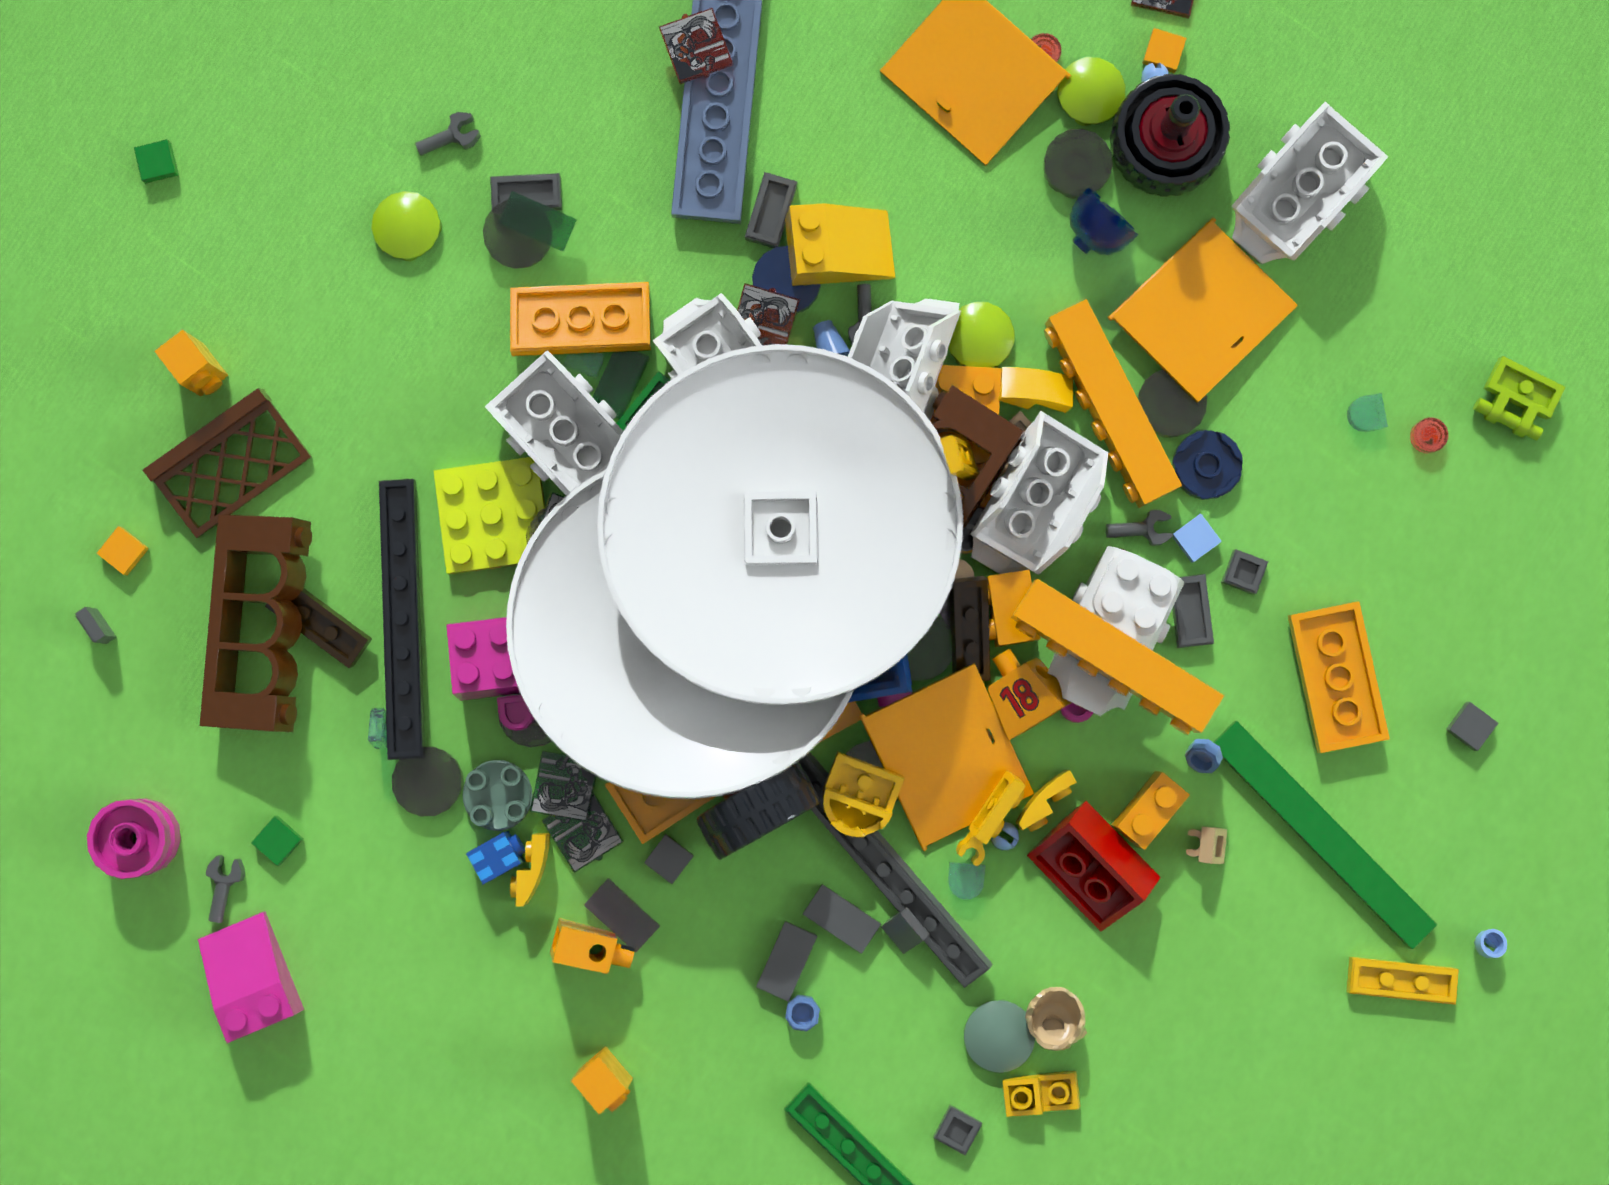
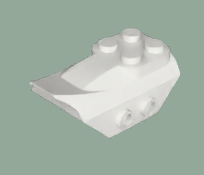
[1232,102,1388,264]
[653,293,762,379]
[848,298,961,421]
[485,350,623,496]
[970,410,1108,575]
[1048,546,1185,716]

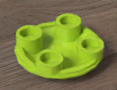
[1057,57,1126,126]
[371,191,442,262]
[948,302,1014,368]

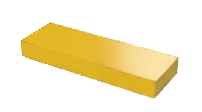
[940,435,979,481]
[1346,957,1459,1005]

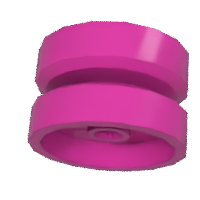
[87,798,181,879]

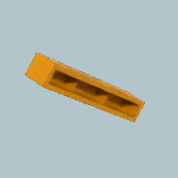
[1044,299,1182,508]
[1011,579,1224,735]

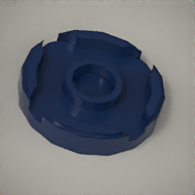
[752,246,821,316]
[1172,430,1243,500]

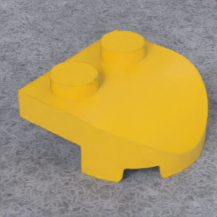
[822,751,905,837]

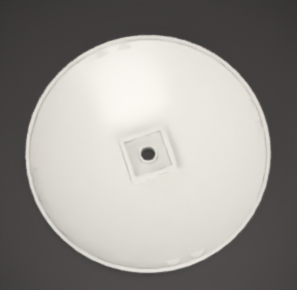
[597,344,963,705]
[506,470,854,799]

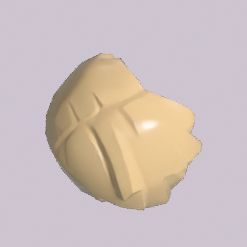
[1025,987,1087,1051]

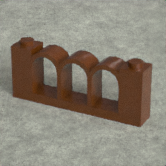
[932,385,1026,530]
[199,515,312,732]

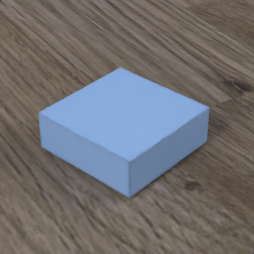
[1173,514,1222,563]

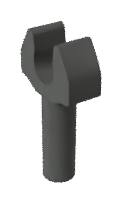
[415,112,481,156]
[848,284,872,344]
[1106,510,1173,546]
[206,855,245,923]

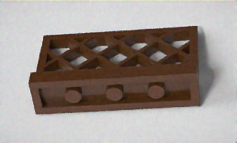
[142,388,312,538]

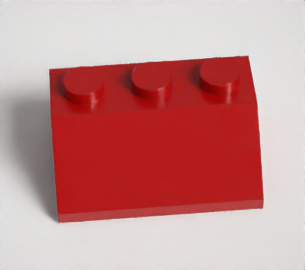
[1027,801,1161,932]

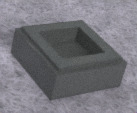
[1221,549,1268,595]
[75,607,116,644]
[1446,702,1498,751]
[644,834,694,884]
[881,907,930,954]
[933,1104,982,1155]

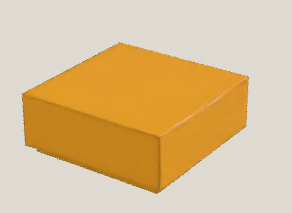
[1142,28,1186,74]
[96,526,149,576]

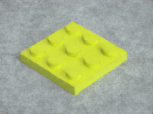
[433,457,546,575]

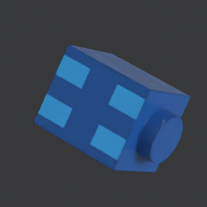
[466,831,525,884]

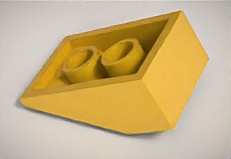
[785,203,895,286]

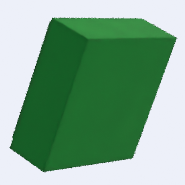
[134,139,179,184]
[251,816,304,866]

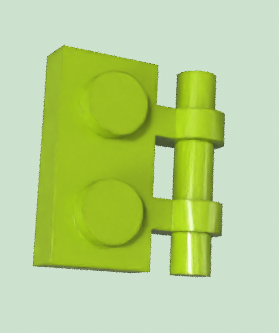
[1473,356,1566,441]

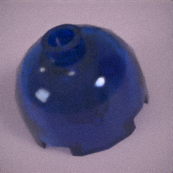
[1069,187,1139,255]

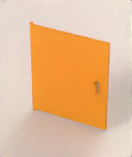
[880,0,1071,166]
[1108,218,1298,403]
[859,664,1034,851]

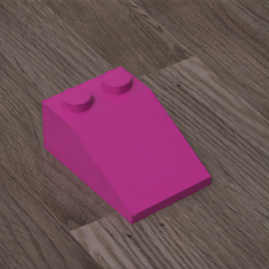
[198,911,304,1043]

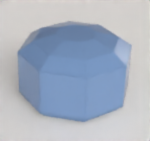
[1185,739,1223,773]
[785,995,820,1031]

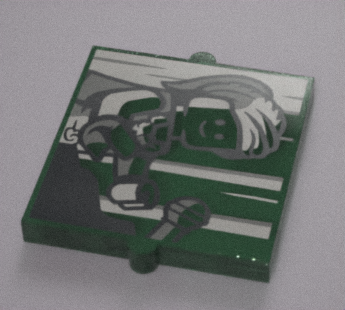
[530,751,597,822]
[542,789,624,873]

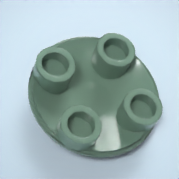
[463,760,533,831]
[964,1000,1035,1073]

